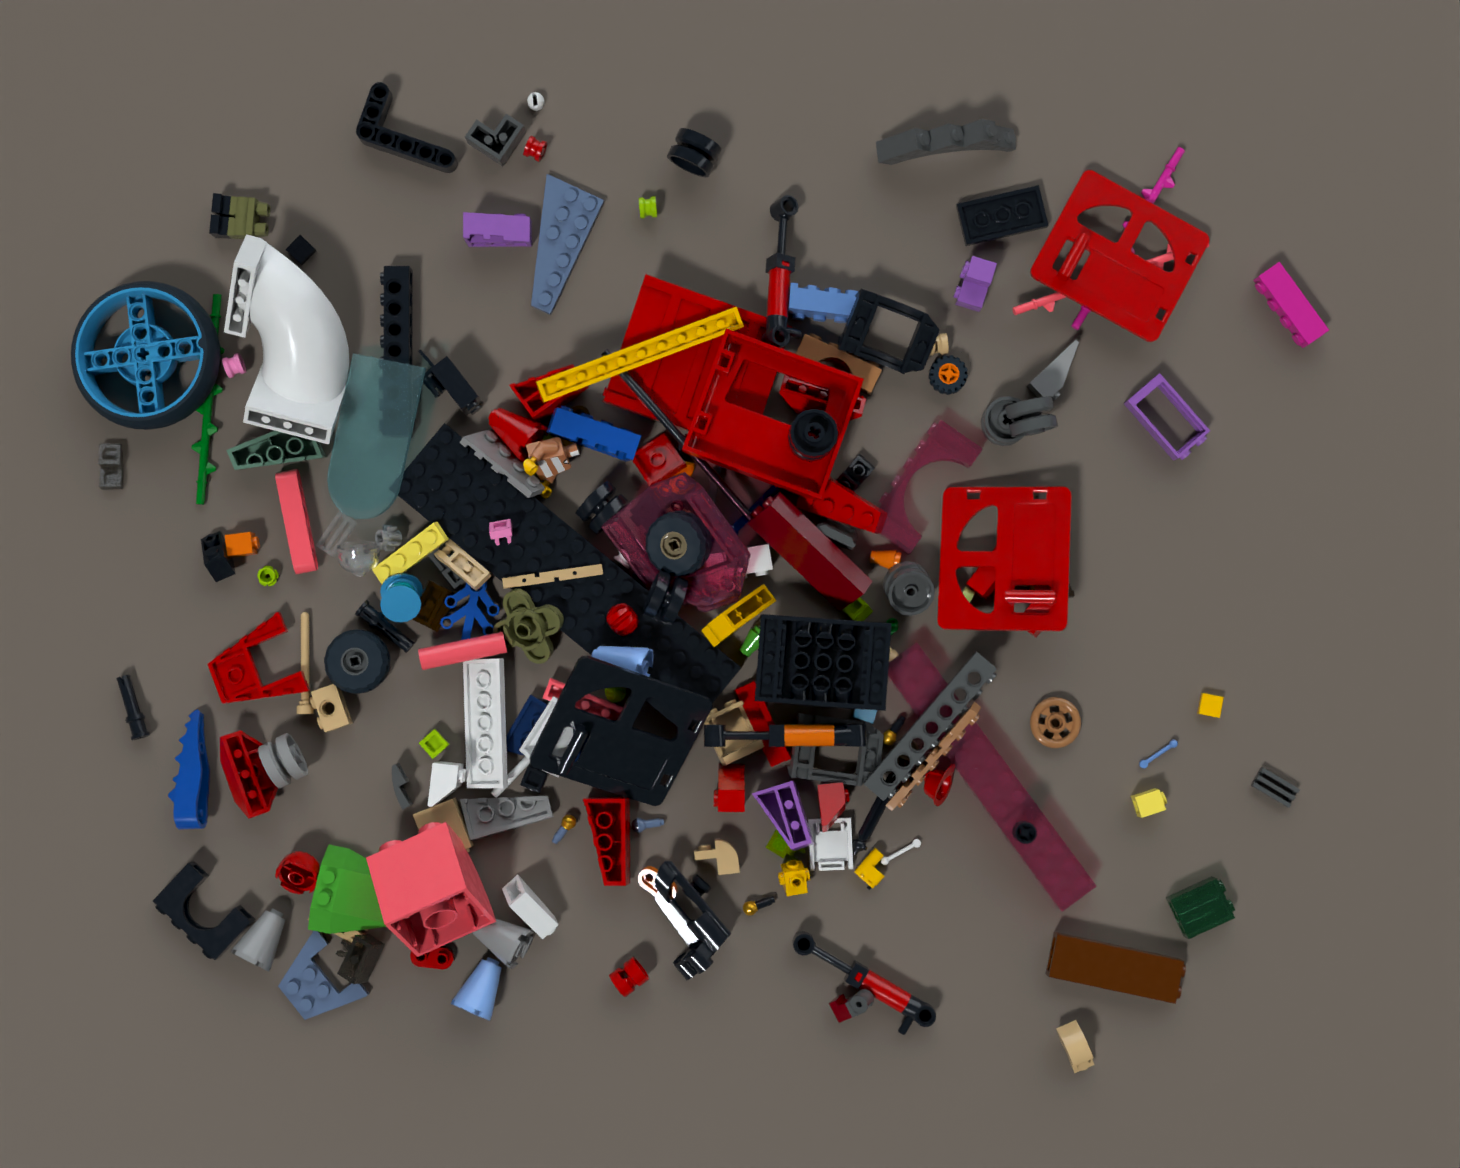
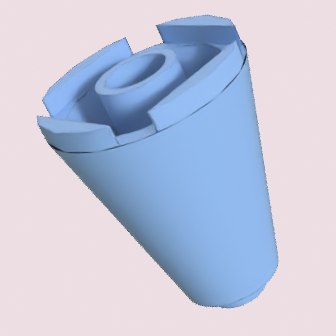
[591,646,654,677]
[450,957,502,1021]

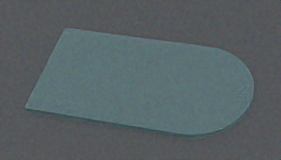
[327,354,426,519]

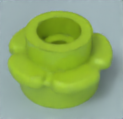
[257,566,279,586]

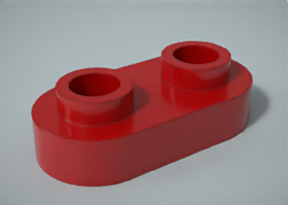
[410,946,454,970]

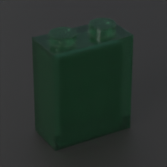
[1165,876,1235,939]

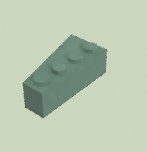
[226,431,327,470]

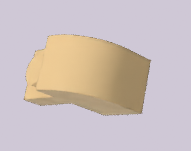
[694,839,740,875]
[1056,1020,1094,1073]

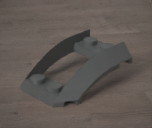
[787,713,884,786]

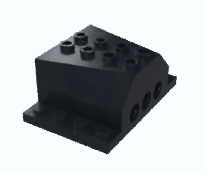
[755,614,892,711]

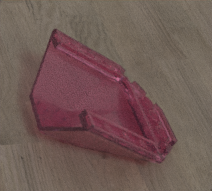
[601,472,751,612]

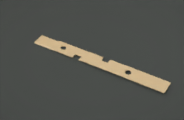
[502,564,603,589]

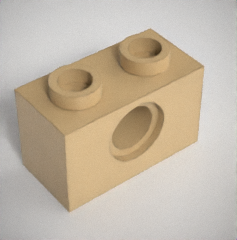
[310,684,353,732]

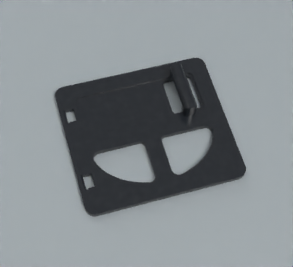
[529,655,712,806]

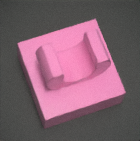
[489,519,512,546]

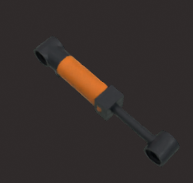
[704,724,866,747]

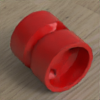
[609,956,650,997]

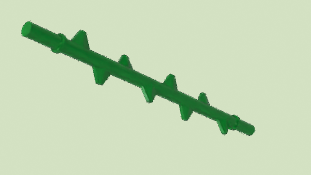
[191,294,225,505]

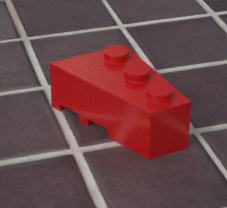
[509,364,589,423]

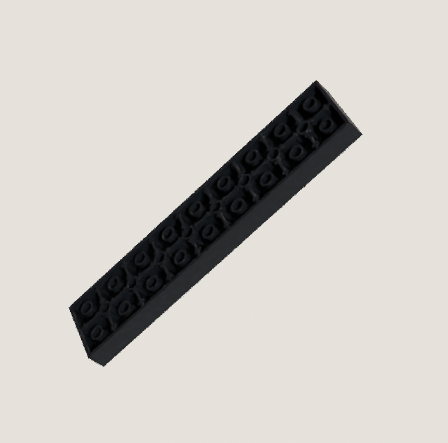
[390,423,741,729]

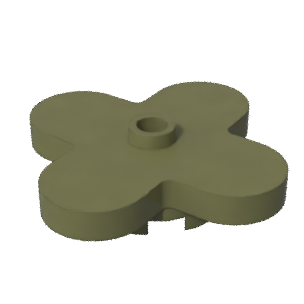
[493,589,564,664]

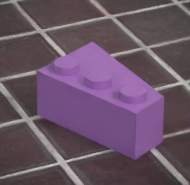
[752,781,814,851]

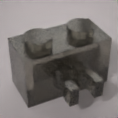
[336,934,385,984]

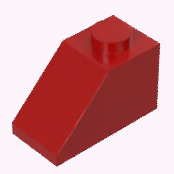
[817,782,849,832]

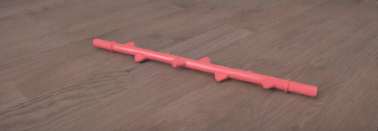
[1012,244,1209,316]

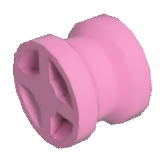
[222,353,247,378]

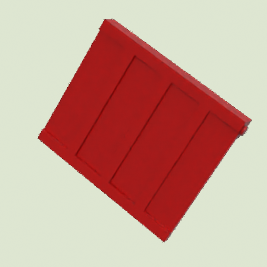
[602,274,792,431]

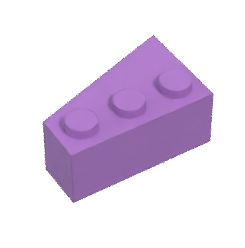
[463,212,532,247]

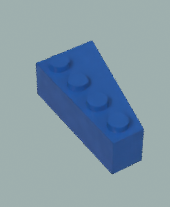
[546,405,641,461]

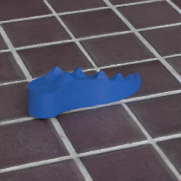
[168,709,210,830]

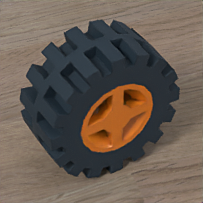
[928,355,968,395]

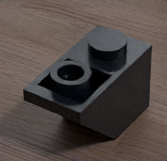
[201,531,236,582]

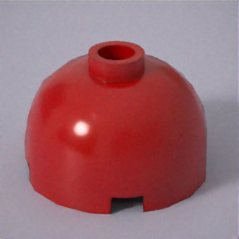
[275,851,320,894]

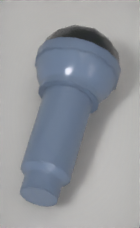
[631,818,664,833]

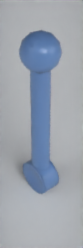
[1139,739,1178,768]

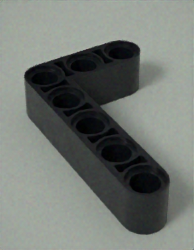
[356,82,458,173]

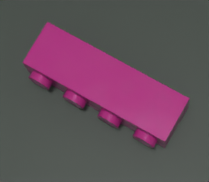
[1253,262,1329,348]

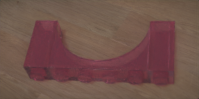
[878,420,983,555]

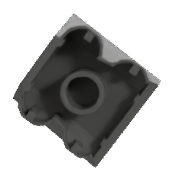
[816,517,858,551]

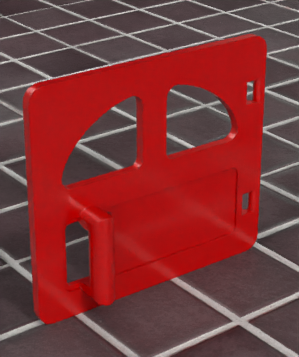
[1030,170,1209,342]
[937,487,1072,632]

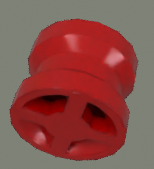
[523,136,547,162]

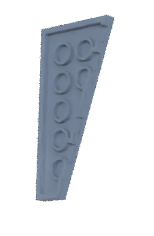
[531,174,604,315]

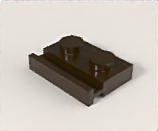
[412,580,455,632]

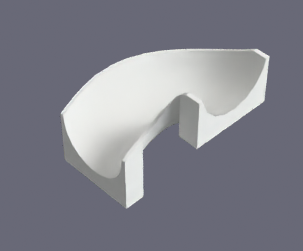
[224,234,349,444]

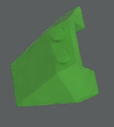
[308,844,386,934]

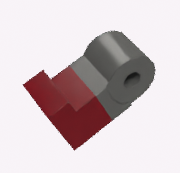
[829,989,874,1023]

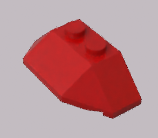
[779,375,866,421]
[220,730,278,819]

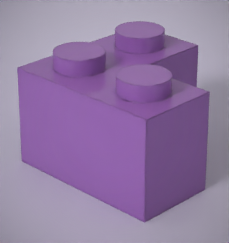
[953,256,997,312]

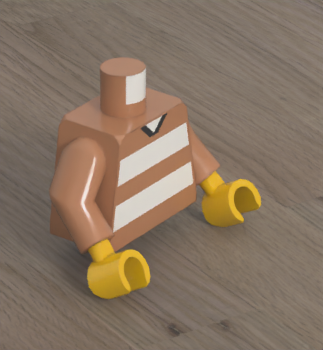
[523,437,580,499]

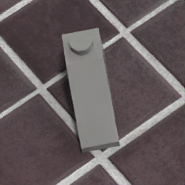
[1027,340,1079,401]

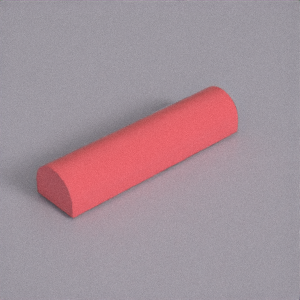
[418,631,507,670]
[543,678,623,721]

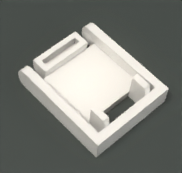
[808,817,853,871]

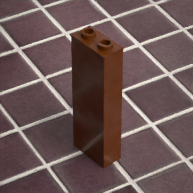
[1045,932,1186,1004]

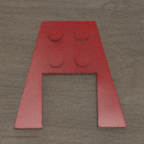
[207,612,310,704]

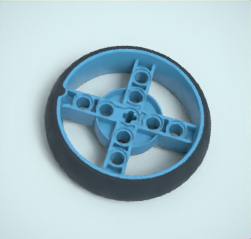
[71,281,221,430]

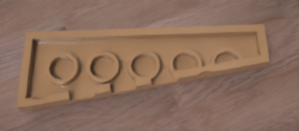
[885,702,981,811]

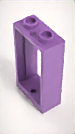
[1124,373,1210,461]

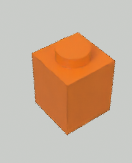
[225,532,260,558]

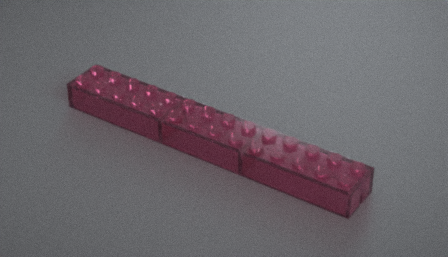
[888,642,1096,912]

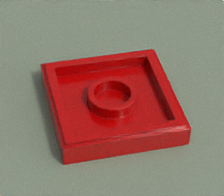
[632,432,687,490]

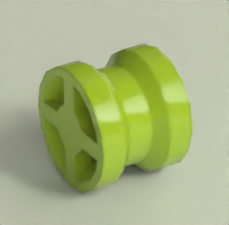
[639,196,657,219]

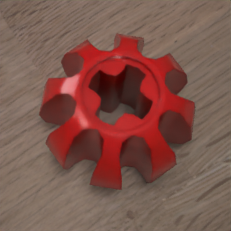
[606,603,639,636]

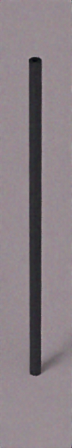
[601,349,772,548]

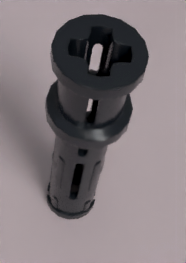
[355,600,415,653]
[116,675,150,741]

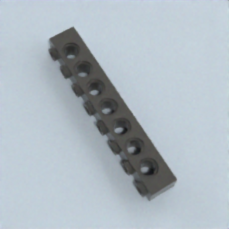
[864,651,997,801]

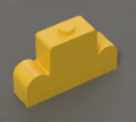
[701,584,777,647]

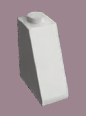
[502,875,559,939]

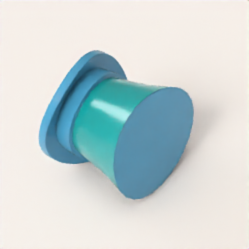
[380,574,423,622]

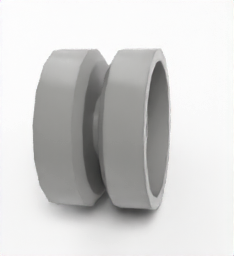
[258,733,308,788]

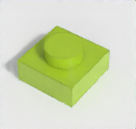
[419,729,450,759]

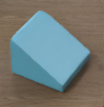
[852,709,877,724]

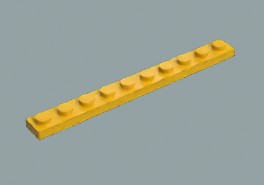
[536,307,744,402]

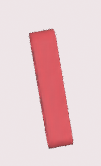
[275,469,318,575]

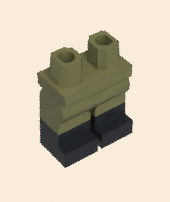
[209,193,271,239]

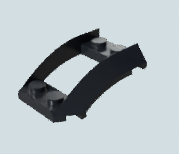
[838,288,940,374]

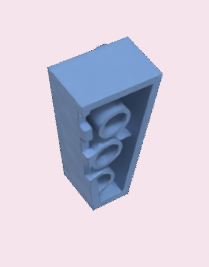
[788,283,859,323]

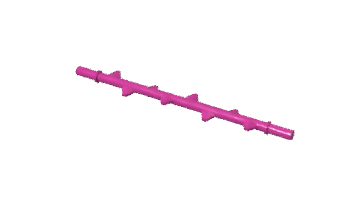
[1071,147,1185,330]

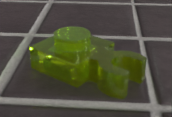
[765,829,806,861]

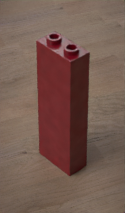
[748,493,873,611]

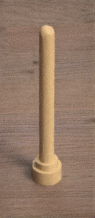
[297,612,314,714]

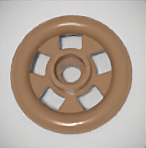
[1030,697,1081,748]

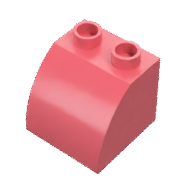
[366,822,496,957]

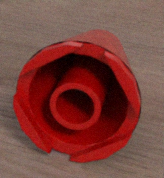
[488,408,548,462]

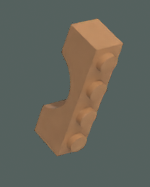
[796,333,882,395]

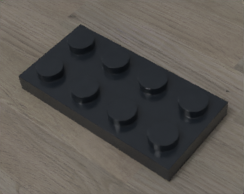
[956,185,1049,246]

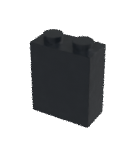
[430,356,484,415]

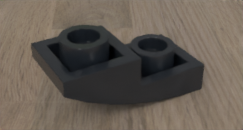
[836,454,875,491]

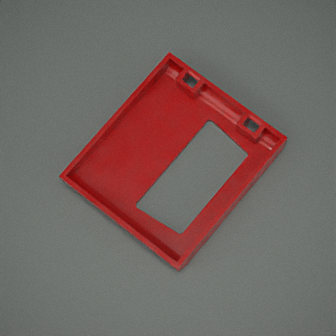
[682,328,864,500]

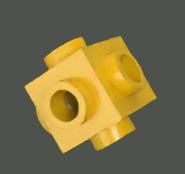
[778,860,810,896]

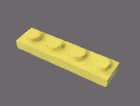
[372,522,449,584]

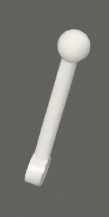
[881,839,921,865]

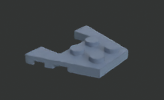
[278,931,370,1020]

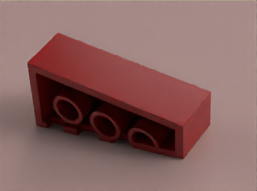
[796,477,888,534]
[714,763,745,812]
[583,797,630,886]

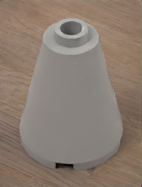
[231,908,285,972]
[473,919,534,969]

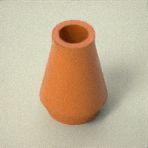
[870,550,902,569]

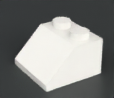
[428,761,467,807]

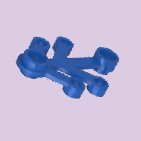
[440,582,500,640]

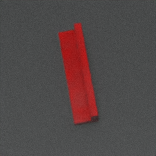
[735,681,791,767]

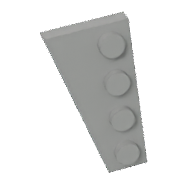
[460,429,545,498]
[460,796,554,841]

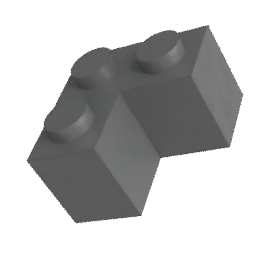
[465,114,526,167]

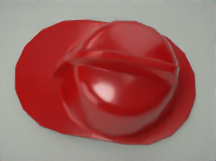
[924,764,955,806]

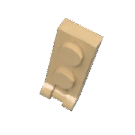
[434,539,491,591]

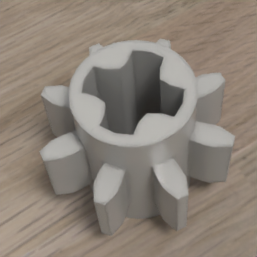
[375,525,402,551]

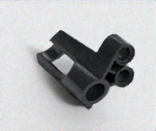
[655,861,731,980]

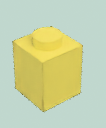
[1131,788,1167,818]

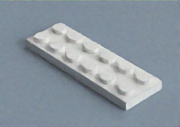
[463,658,508,788]

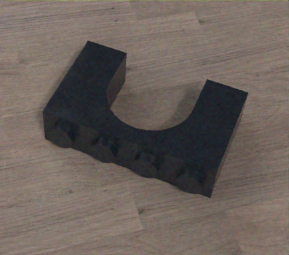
[153,861,256,960]

